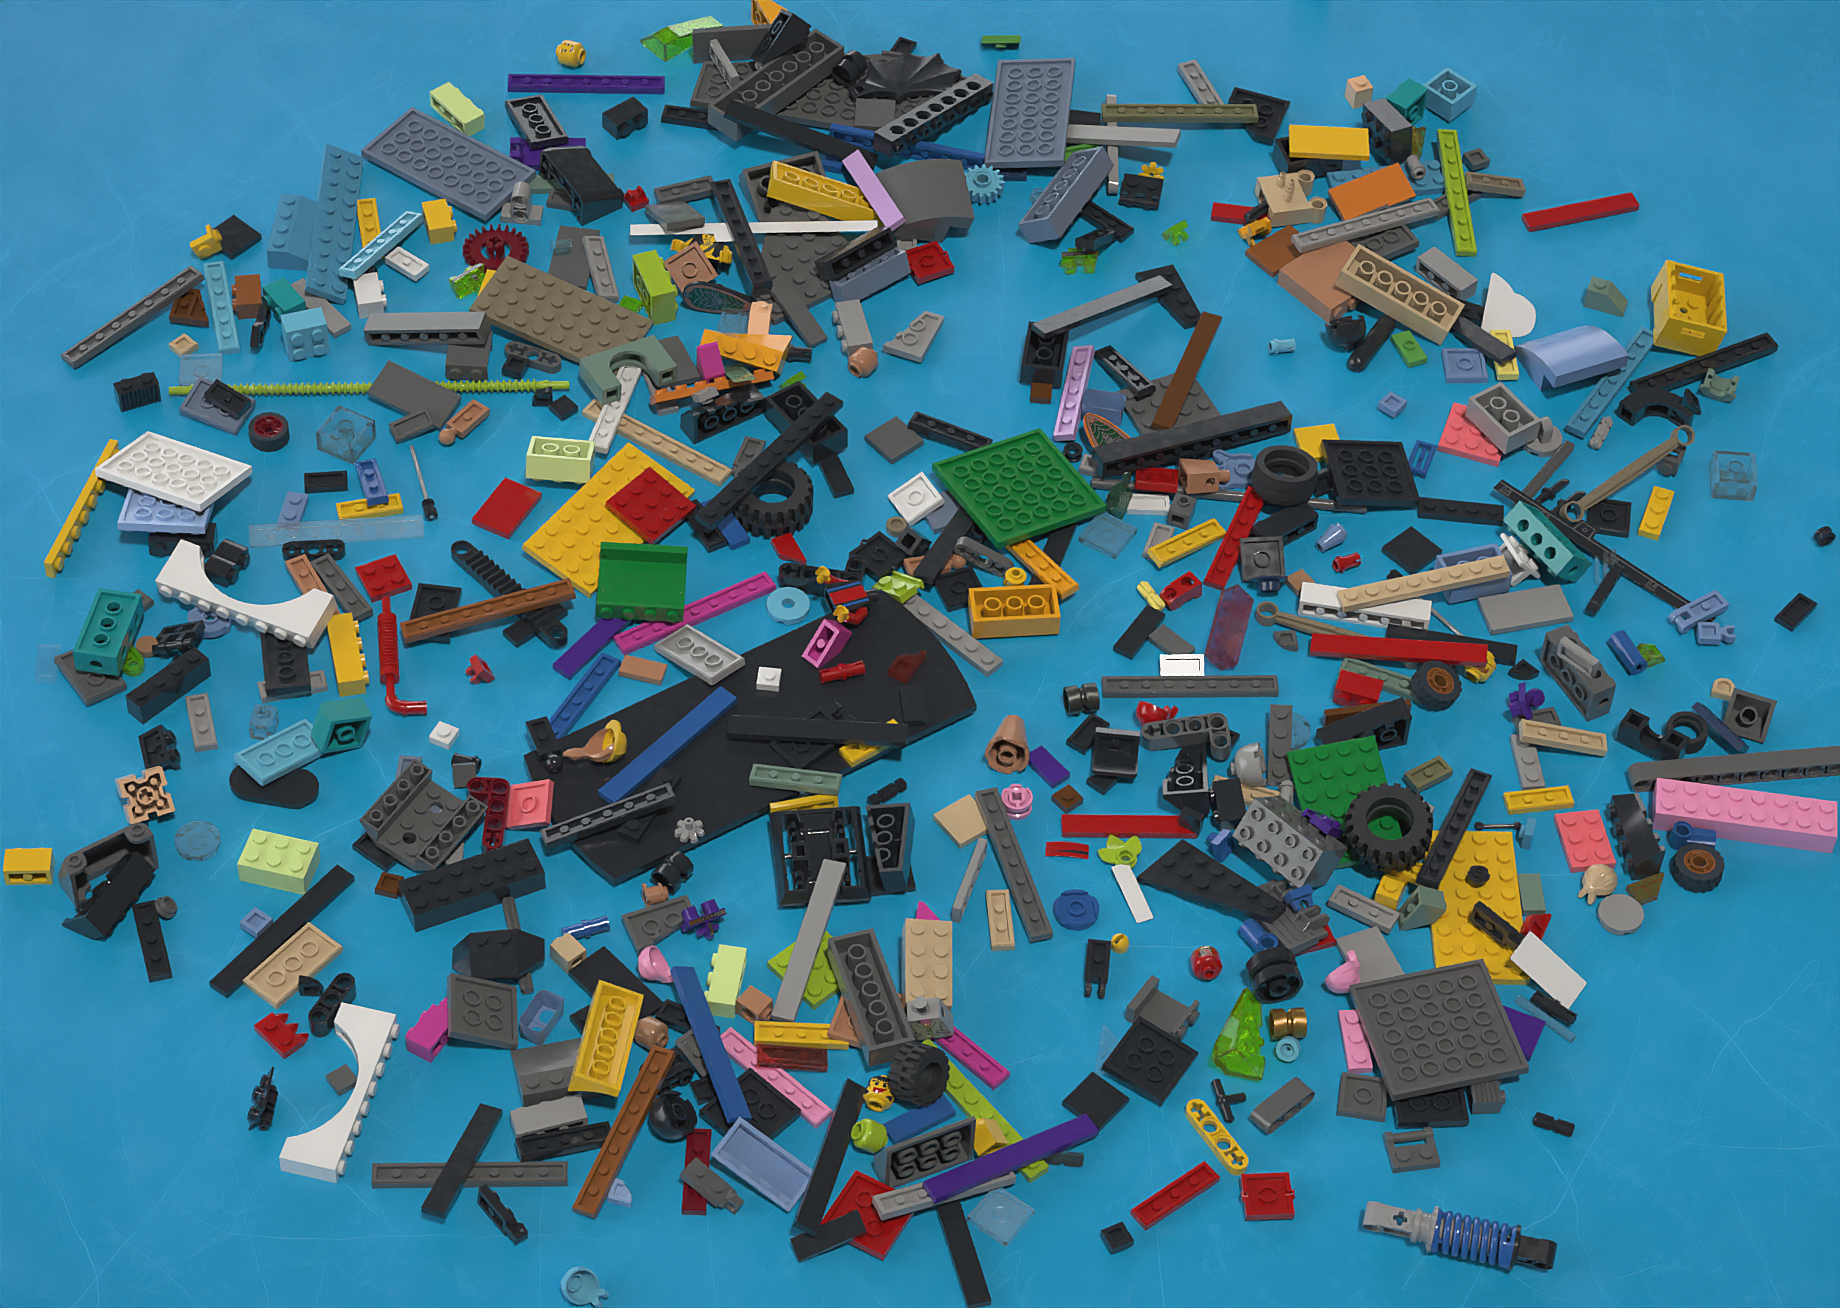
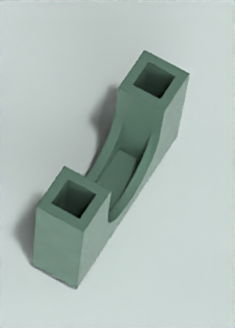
[579,335,677,406]

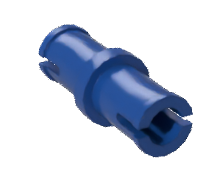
[561,915,610,939]

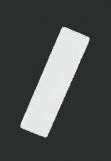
[1112,864,1153,923]

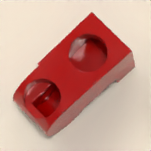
[1159,571,1202,610]

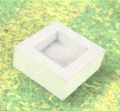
[756,667,781,692]
[429,721,460,750]

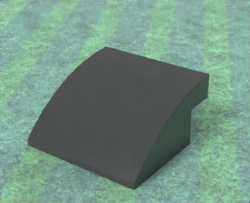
[875,159,975,243]

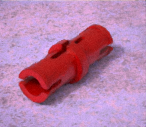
[819,660,865,684]

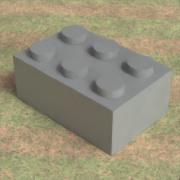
[1465,382,1541,454]

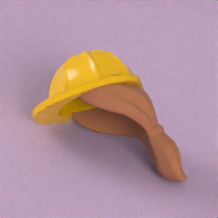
[563,720,628,763]

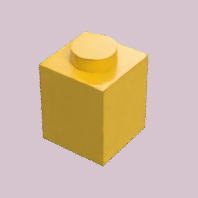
[974,1118,1009,1157]

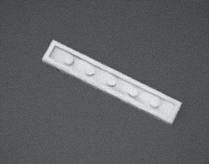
[589,366,643,454]

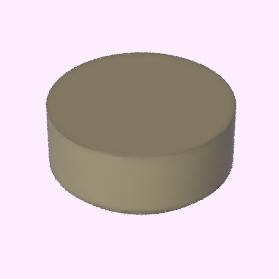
[886,516,908,537]

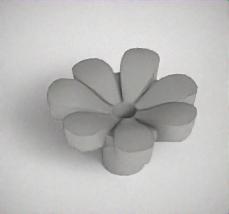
[674,818,705,844]

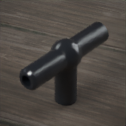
[1211,1079,1246,1123]

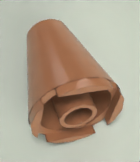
[985,715,1030,774]

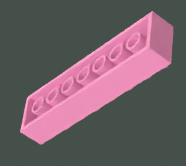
[1652,778,1837,854]

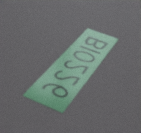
[723,363,756,382]

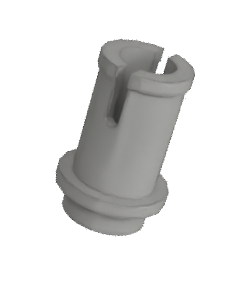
[1406,155,1426,179]
[1278,780,1296,805]

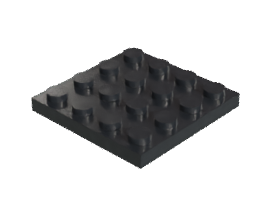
[1320,439,1421,507]

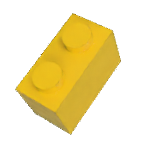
[422,199,457,244]
[3,847,55,885]

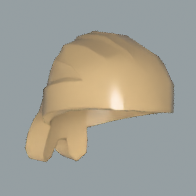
[1578,864,1617,905]

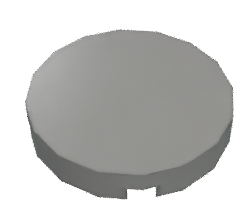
[1597,894,1644,935]

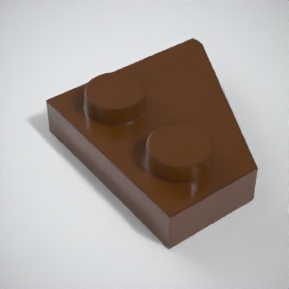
[169,289,209,327]

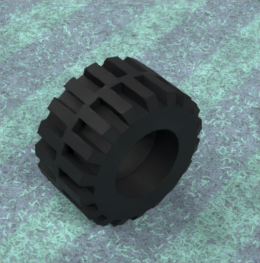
[889,1042,950,1106]

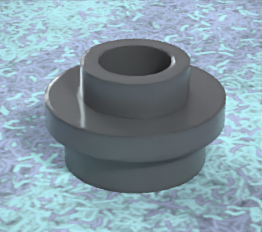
[155,896,177,918]

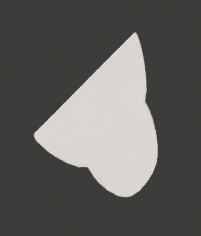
[1481,273,1536,337]

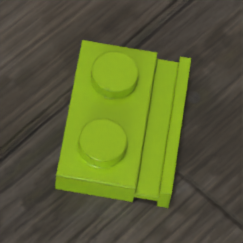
[872,571,924,604]

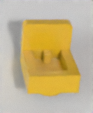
[190,224,222,260]

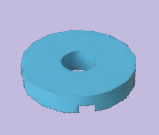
[766,587,810,625]

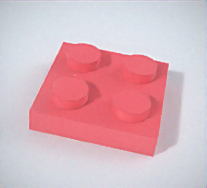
[507,779,554,831]

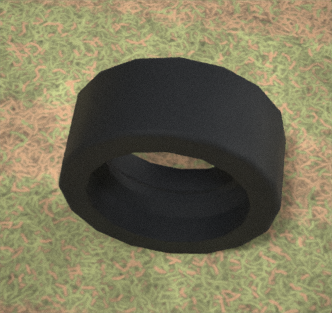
[1664,711,1708,754]

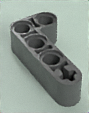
[1141,713,1231,760]

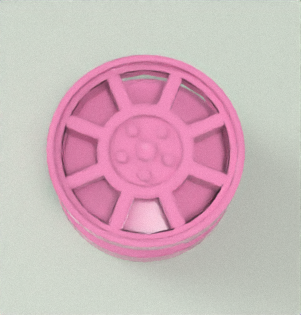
[1001,784,1033,820]

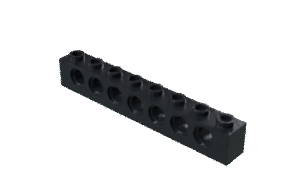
[873,73,993,158]

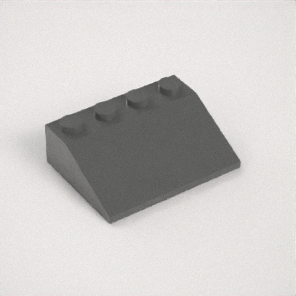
[739,151,826,222]
[510,1037,609,1107]
[873,1116,976,1188]

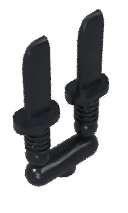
[1534,479,1586,515]

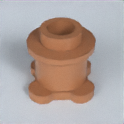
[641,883,669,907]

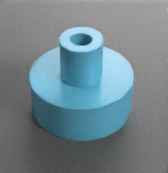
[1276,1036,1301,1062]

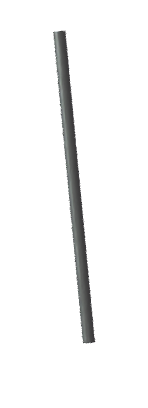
[1091,478,1367,514]

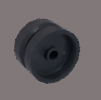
[1245,947,1304,1004]

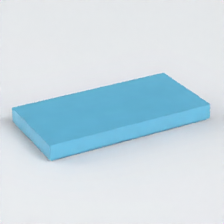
[234,719,326,786]

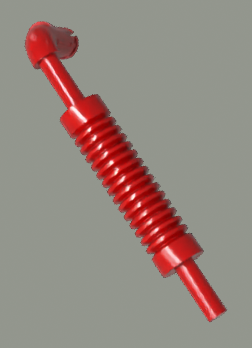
[377,596,427,716]

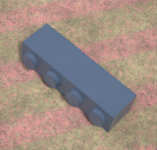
[829,247,911,302]

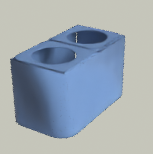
[1081,389,1126,426]
[519,990,565,1045]

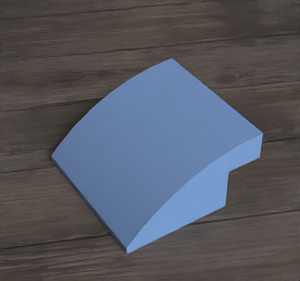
[1514,325,1629,391]

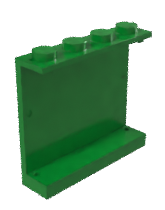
[596,542,688,623]

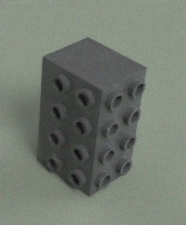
[1232,795,1348,888]

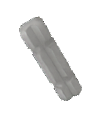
[1589,417,1613,449]

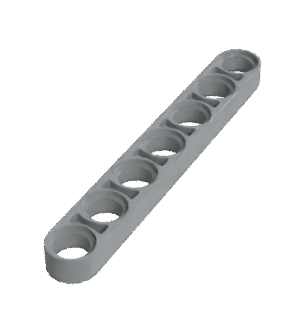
[1105,94,1119,194]

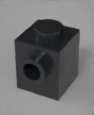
[895,526,932,557]

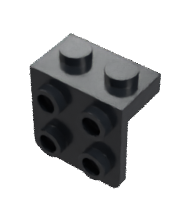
[1092,727,1140,779]

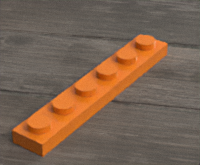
[649,369,774,405]

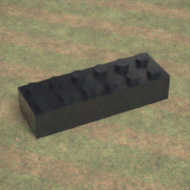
[398,838,546,933]

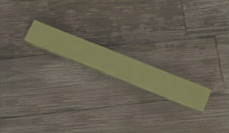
[1101,103,1259,123]

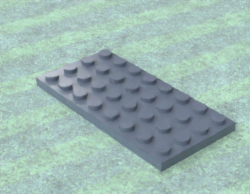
[984,58,1076,169]
[361,107,536,221]

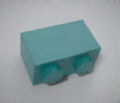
[262,277,306,320]

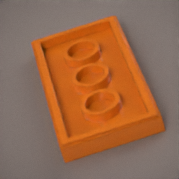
[1327,163,1416,221]

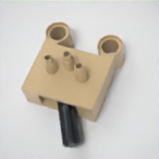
[1244,170,1327,227]

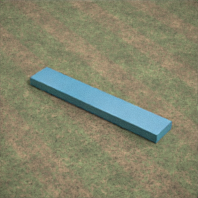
[338,211,424,279]
[203,261,240,355]

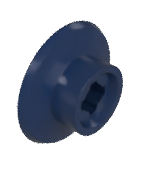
[1250,576,1288,593]

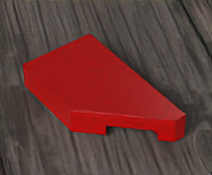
[771,533,807,565]
[1519,913,1552,940]

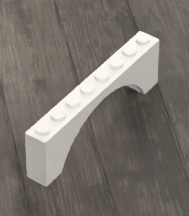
[155,539,338,649]
[279,1002,400,1183]

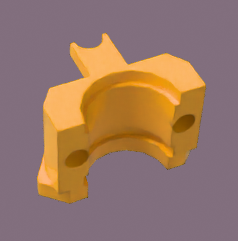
[1237,217,1272,247]

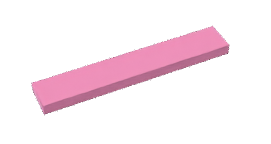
[720,1027,833,1129]

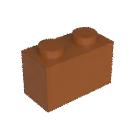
[231,274,262,320]

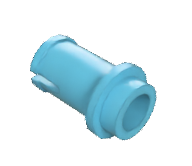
[1268,338,1296,355]

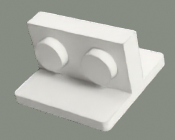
[1499,533,1541,587]

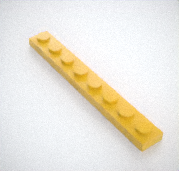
[44,439,121,578]

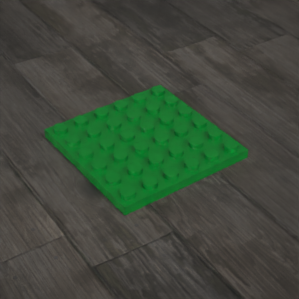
[932,428,1107,549]

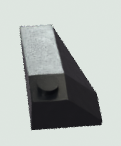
[1163,743,1210,815]

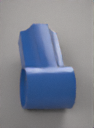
[1668,821,1716,850]
[1239,918,1278,953]

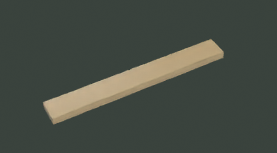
[582,398,732,487]

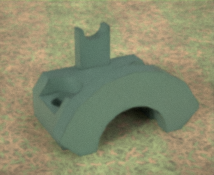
[1700,368,1740,402]

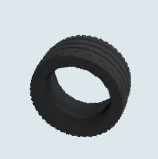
[1252,445,1318,506]

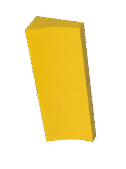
[767,160,884,227]
[568,980,644,1097]

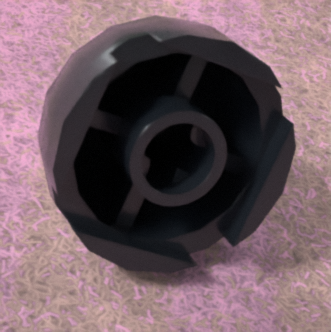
[1325,315,1366,350]
[649,1090,697,1140]

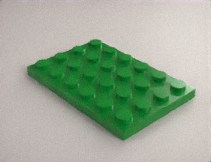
[1287,736,1402,869]

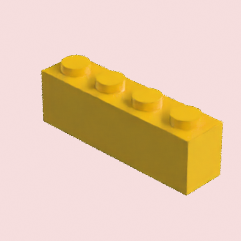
[327,612,369,697]

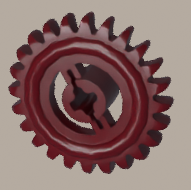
[462,224,529,274]

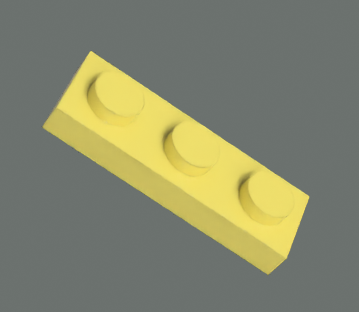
[1489,330,1519,380]

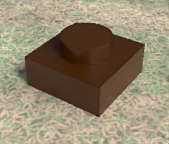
[1051,784,1084,814]

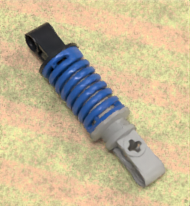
[1362,1201,1558,1271]

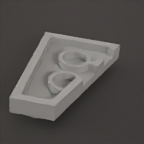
[883,311,944,363]

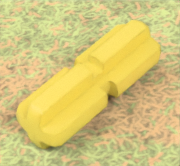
[1137,581,1165,611]

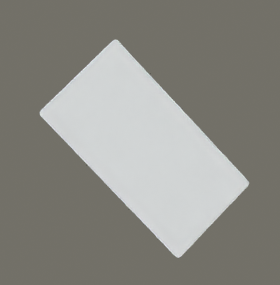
[1510,931,1587,1009]

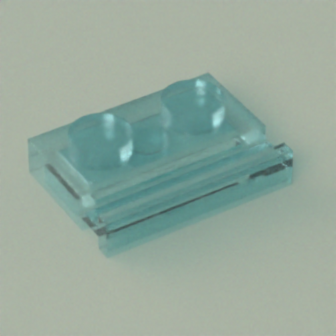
[717,307,750,334]

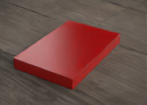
[471,477,542,540]

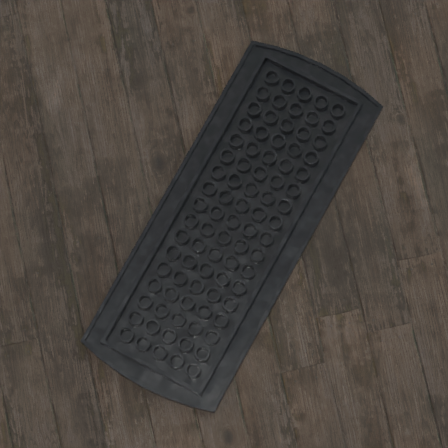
[523,589,977,885]

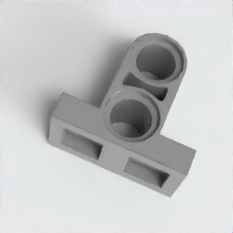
[500,182,544,226]

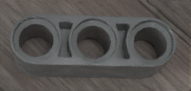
[1250,1077,1315,1134]

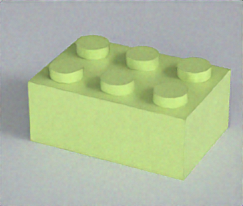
[526,436,595,484]
[237,829,321,895]

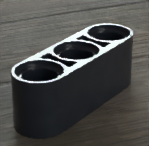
[308,973,356,1038]

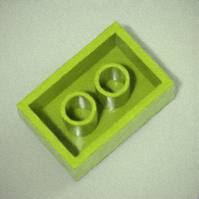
[632,250,678,325]

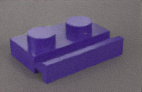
[1301,808,1345,839]

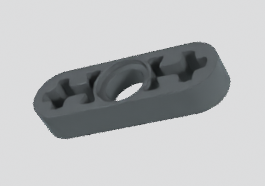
[505,341,562,374]
[954,537,1014,578]

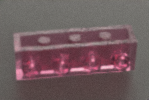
[1204,584,1254,671]

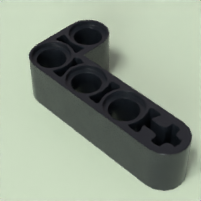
[778,556,866,597]

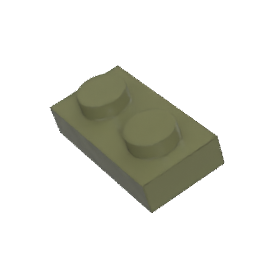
[1403,755,1453,793]

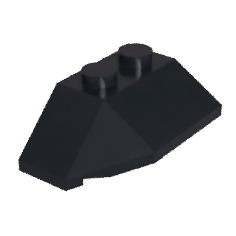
[452,928,545,981]

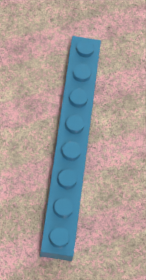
[1565,326,1654,439]

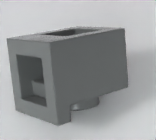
[1656,447,1687,475]

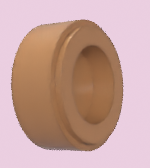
[136,636,158,658]

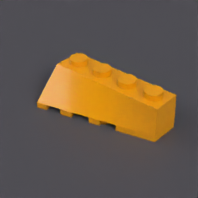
[700,329,793,376]

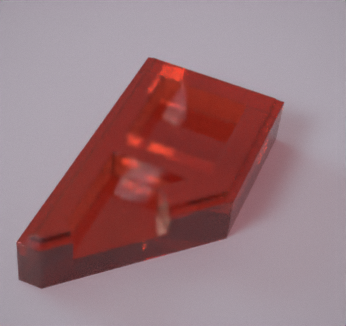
[887,651,927,684]

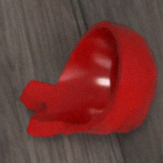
[1136,701,1179,726]

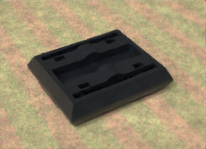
[769,806,871,907]

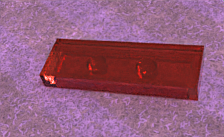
[756,1043,828,1072]

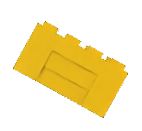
[1651,260,1727,356]

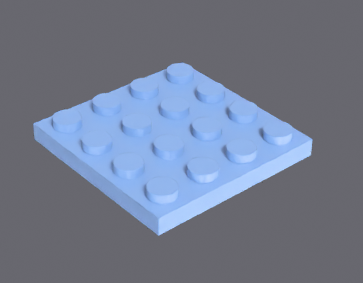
[117,488,215,535]

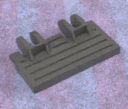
[1255,879,1330,954]

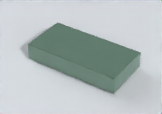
[1517,873,1546,915]

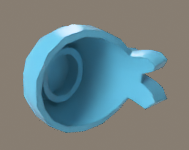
[561,1266,609,1308]

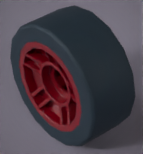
[248,412,290,452]

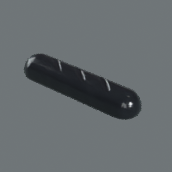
[1347,315,1396,372]

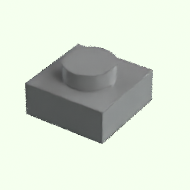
[691,386,719,405]

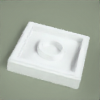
[887,472,945,526]

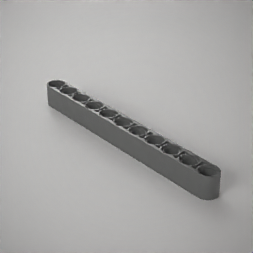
[1627,746,1840,792]

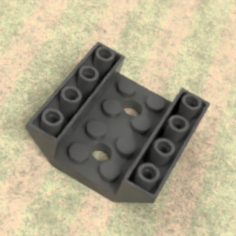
[359,759,489,871]

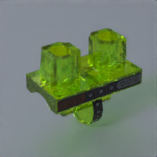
[1060,247,1098,275]
[449,263,485,299]

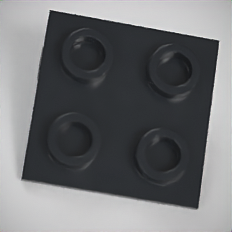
[247,1067,278,1130]

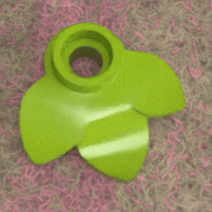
[1098,835,1142,869]

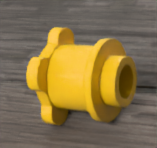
[1003,567,1027,586]

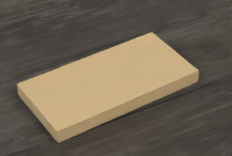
[243,922,343,1009]

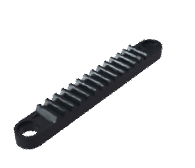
[451,540,568,647]

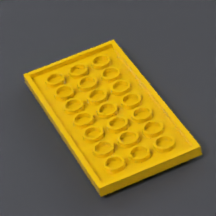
[522,442,695,598]
[1423,830,1530,985]

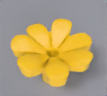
[1138,162,1164,179]

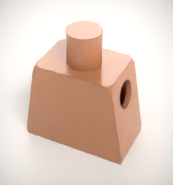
[1178,459,1230,494]

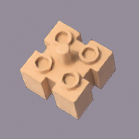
[115,766,175,824]

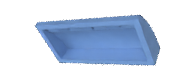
[710,1117,812,1213]

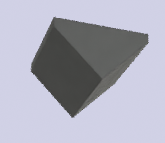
[1723,688,1777,743]

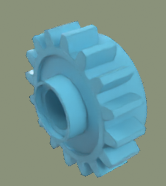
[964,164,1004,204]

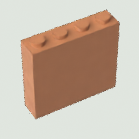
[1277,241,1363,324]

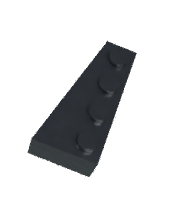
[1314,697,1412,751]
[866,803,915,891]

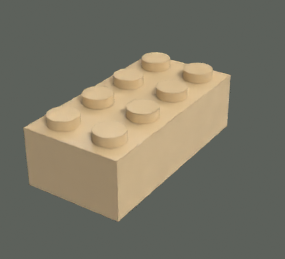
[902,918,952,1015]

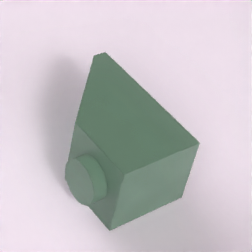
[1584,276,1628,317]
[1397,885,1447,931]

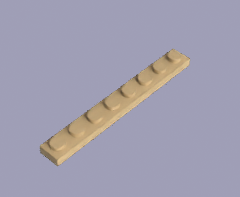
[1337,555,1510,612]

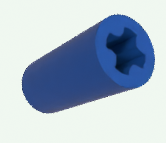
[1609,630,1648,675]

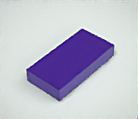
[1028,745,1070,788]

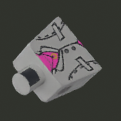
[907,996,954,1041]

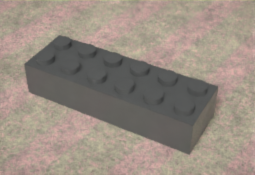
[827,928,915,1067]

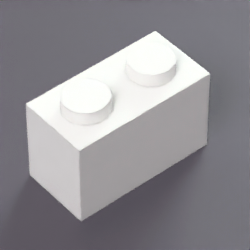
[353,272,387,319]

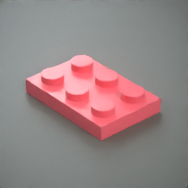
[1554,809,1616,873]

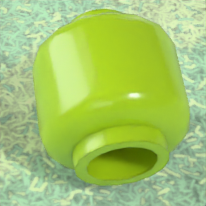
[851,1118,888,1153]

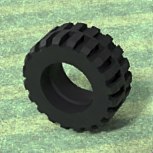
[732,460,813,539]
[1345,783,1433,873]

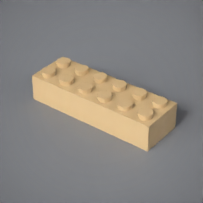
[1335,244,1465,346]

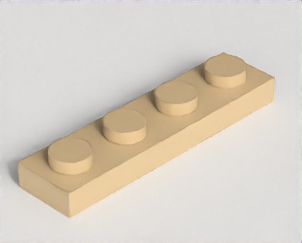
[1519,719,1608,757]

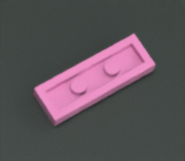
[1338,1010,1373,1074]

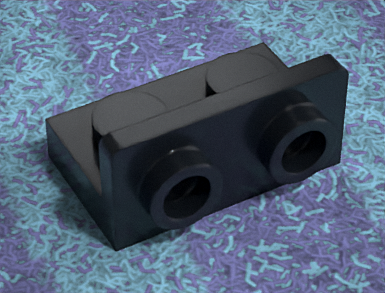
[138,724,181,770]

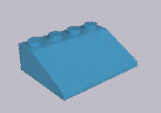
[267,194,316,271]

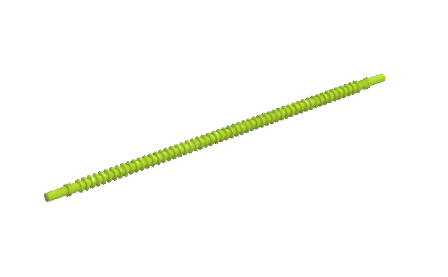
[169,379,570,396]

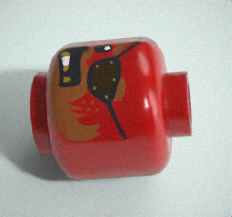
[1190,946,1223,980]

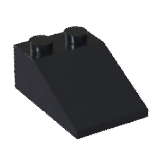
[750,9,811,64]

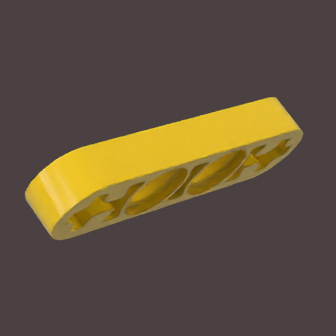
[1185,1099,1248,1176]

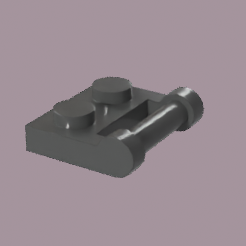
[1383,1127,1441,1173]

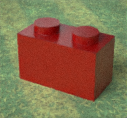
[1333,669,1384,707]

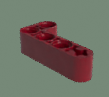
[467,777,510,853]

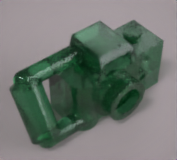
[1105,472,1133,520]

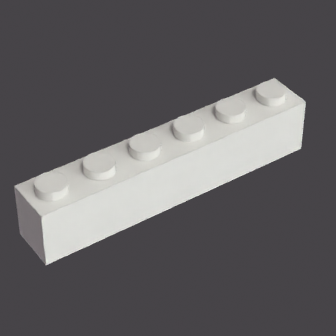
[1298,582,1432,630]

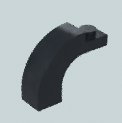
[1616,389,1695,427]

